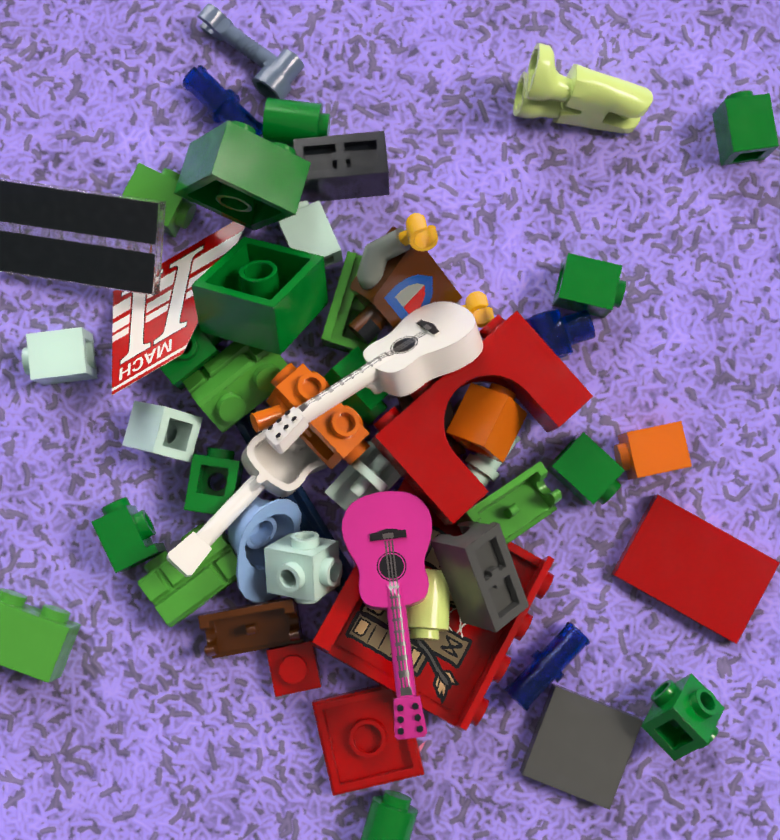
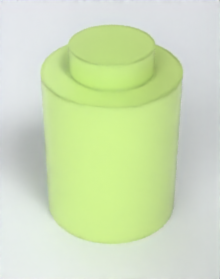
[406,569,450,640]

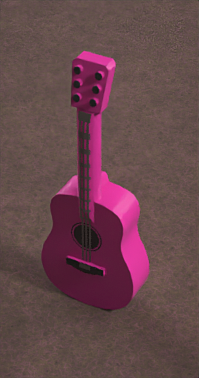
[342,491,432,740]

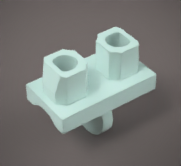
[324,431,401,511]

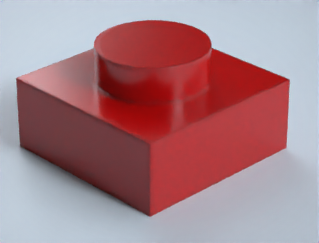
[266,639,322,697]

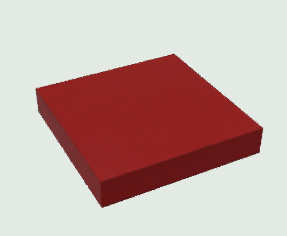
[312,684,425,796]

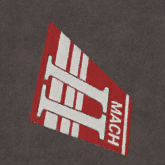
[112,221,245,395]

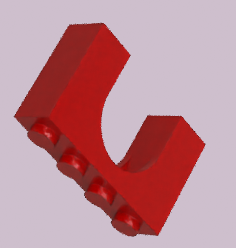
[370,311,593,526]

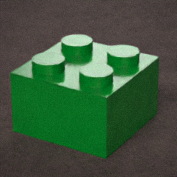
[174,120,311,231]
[191,237,328,355]

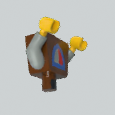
[348,213,494,345]

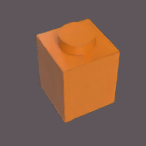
[446,383,528,463]
[614,421,692,480]

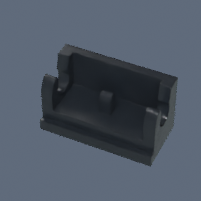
[293,131,389,202]

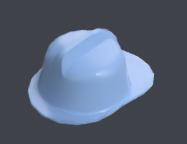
[228,497,302,603]

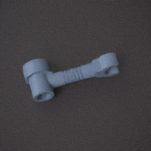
[197,3,304,99]

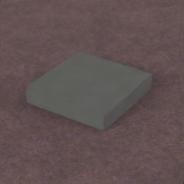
[520,683,643,810]

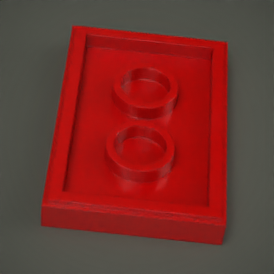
[611,494,780,644]

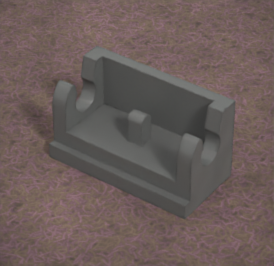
[431,521,529,632]

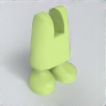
[513,43,653,134]

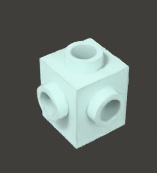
[264,531,342,604]

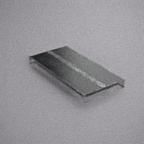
[0,178,166,296]

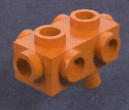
[250,363,370,470]

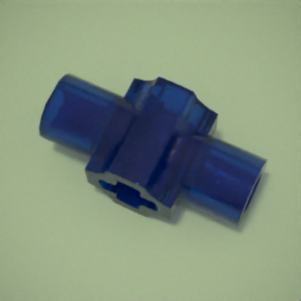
[525,309,596,359]

